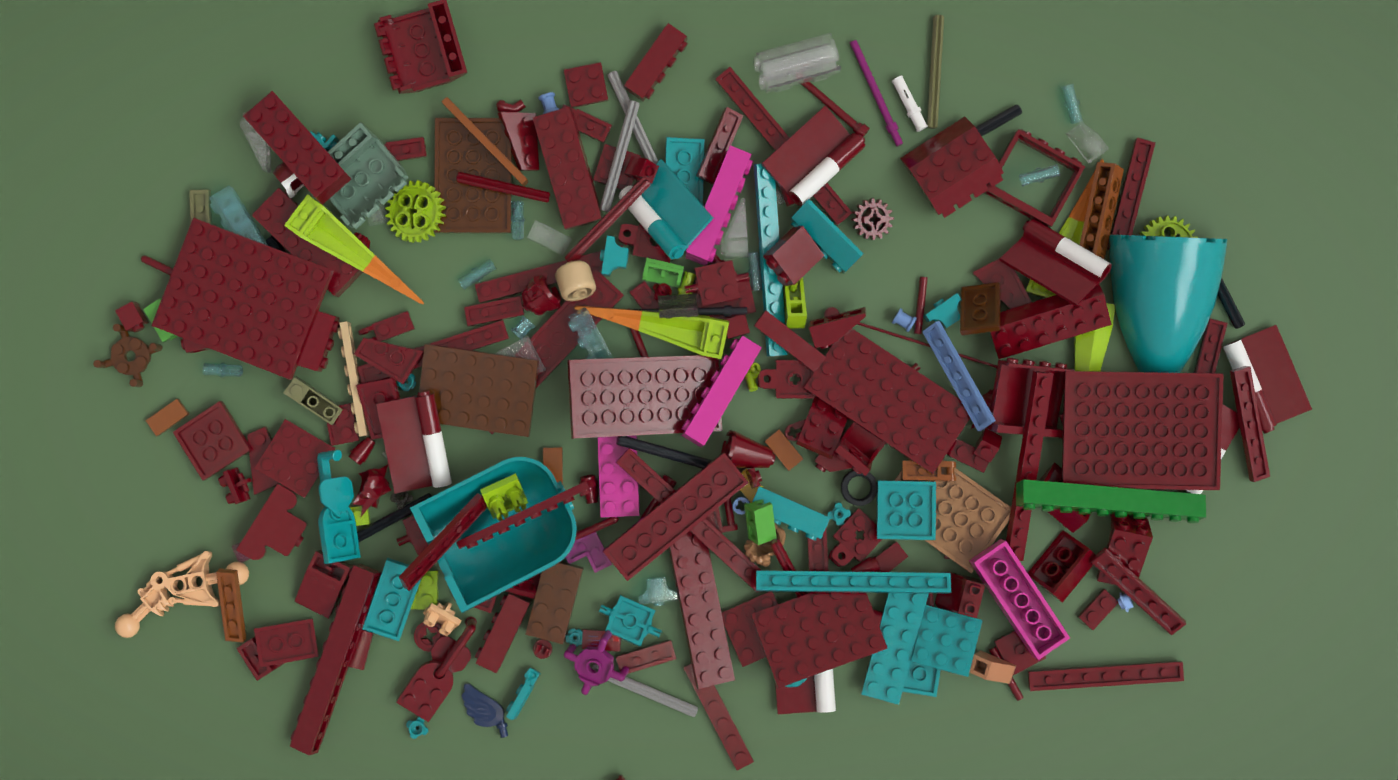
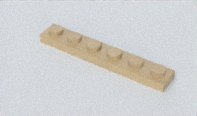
[338,321,370,437]

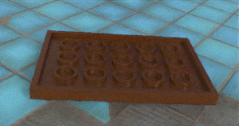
[434,118,512,233]
[419,344,539,437]

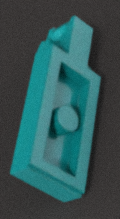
[506,668,541,720]

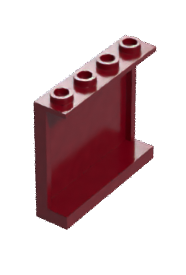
[987,357,1074,438]

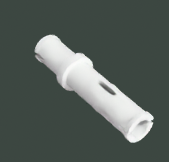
[892,75,928,132]

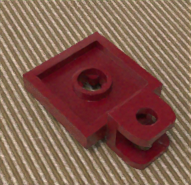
[618,223,670,263]
[758,360,814,399]
[828,508,882,567]

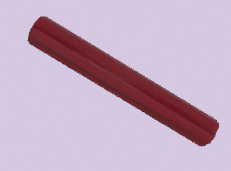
[770,539,808,597]

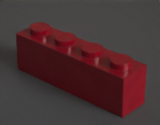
[624,23,688,102]
[475,593,531,673]

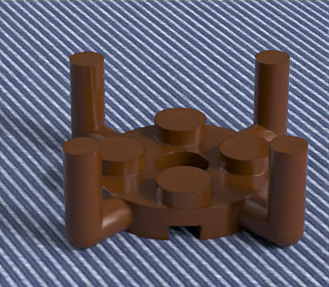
[93,324,163,387]

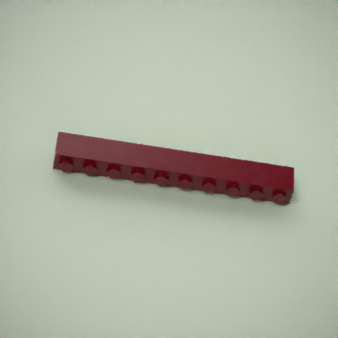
[290,564,382,756]

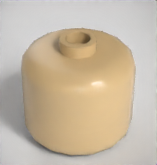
[555,261,596,302]

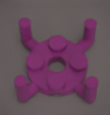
[564,630,629,695]

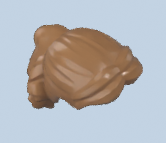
[744,523,786,567]

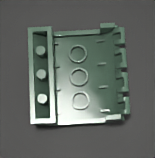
[328,122,409,229]

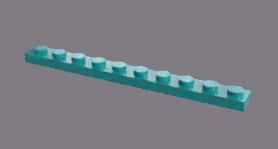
[754,164,787,356]
[756,571,951,593]

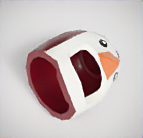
[272,162,304,198]

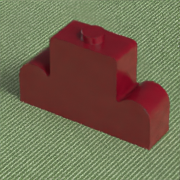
[236,484,308,560]

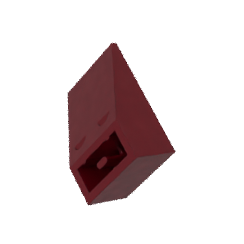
[294,550,353,619]

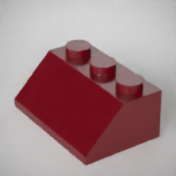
[298,311,340,372]
[1039,462,1092,533]
[1028,530,1095,603]

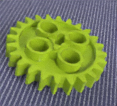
[385,180,446,243]
[1139,215,1198,238]

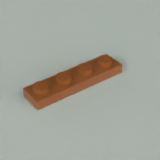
[216,568,247,642]

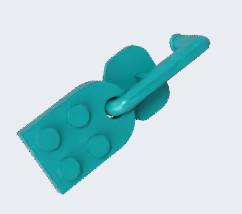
[317,450,361,564]

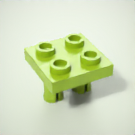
[480,474,528,521]

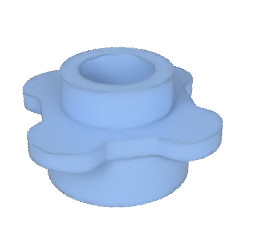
[1118,592,1134,612]

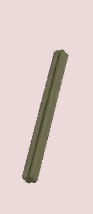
[927,15,944,129]

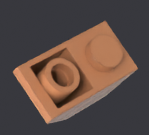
[970,650,1016,684]

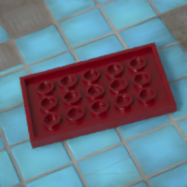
[751,592,888,688]

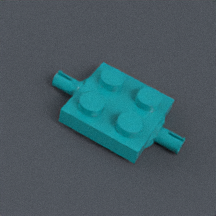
[599,595,662,647]

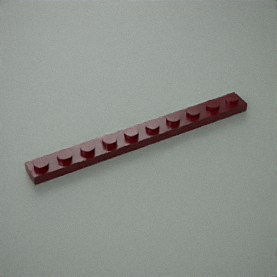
[715,67,852,226]
[1006,371,1054,561]
[616,448,762,592]

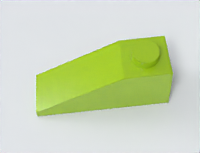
[783,277,807,329]

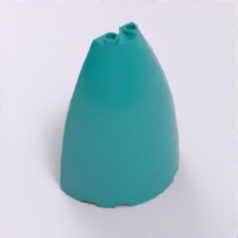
[1109,234,1227,373]

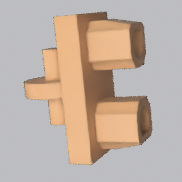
[423,602,462,636]

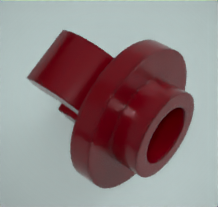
[533,639,552,659]

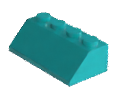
[791,199,864,273]

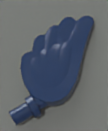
[462,683,508,738]

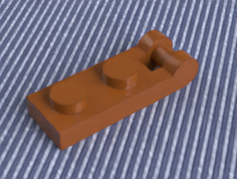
[902,461,956,482]

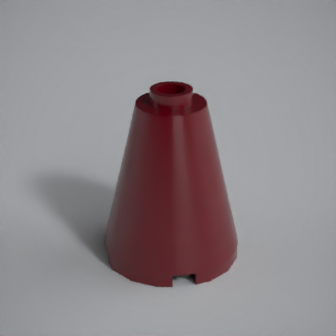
[721,430,775,468]

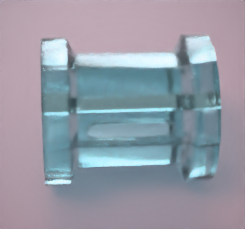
[511,316,536,340]

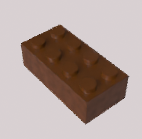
[525,562,584,644]

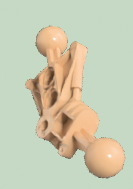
[115,551,249,638]

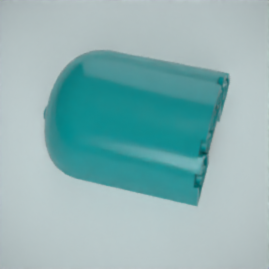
[410,457,577,613]

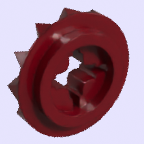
[414,622,444,652]

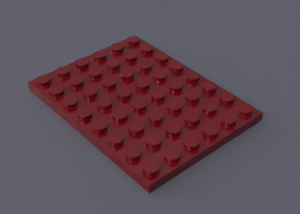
[151,218,334,380]
[1062,371,1224,490]

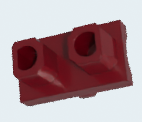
[218,467,252,504]

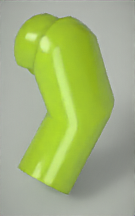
[745,362,761,392]

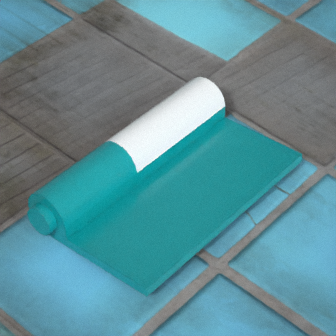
[619,159,714,259]

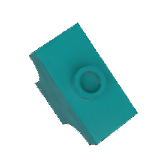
[600,236,629,277]
[923,293,961,329]

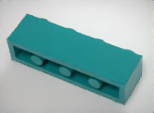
[752,486,830,541]

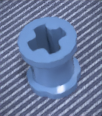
[538,92,559,114]
[892,308,917,332]
[733,497,749,515]

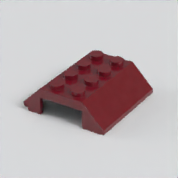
[374,0,468,94]
[900,116,1004,218]

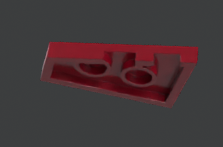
[972,258,1032,309]
[354,338,424,384]
[247,427,279,495]

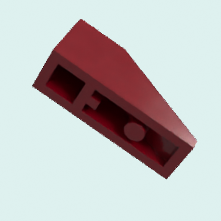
[809,307,866,349]

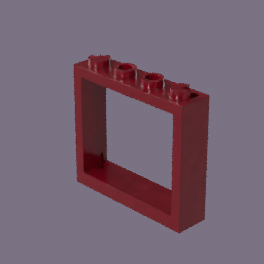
[984,129,1085,228]

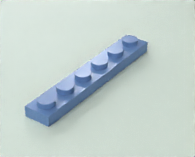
[923,321,996,431]

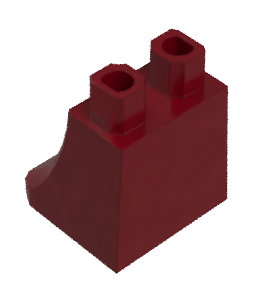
[935,571,985,618]

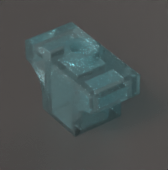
[639,577,678,606]

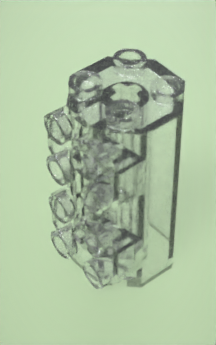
[753,33,841,93]

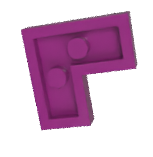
[566,532,612,573]

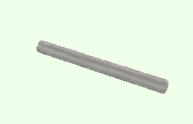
[608,71,658,164]
[600,100,639,212]
[591,664,698,717]

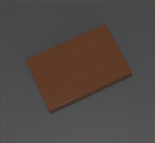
[960,282,1001,336]

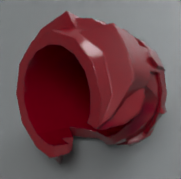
[522,275,562,315]

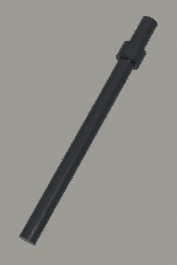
[632,305,748,317]

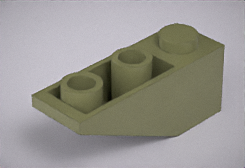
[283,376,343,425]

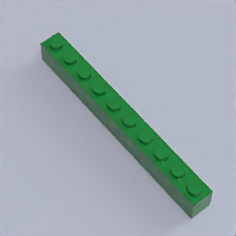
[1016,479,1206,523]

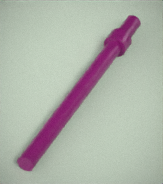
[850,40,903,147]

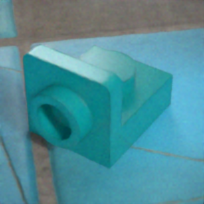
[310,131,339,152]

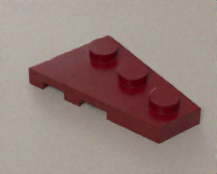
[498,112,539,171]

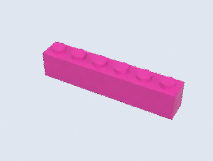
[681,335,762,447]

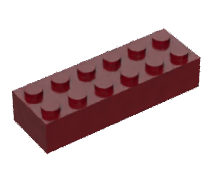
[243,91,351,205]
[532,107,603,230]
[252,188,363,298]
[990,284,1112,359]

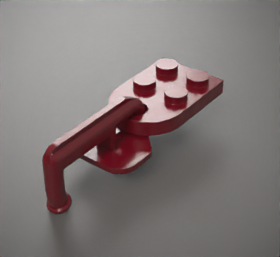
[396,617,477,722]

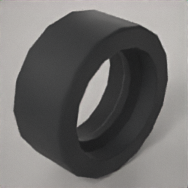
[841,470,877,506]

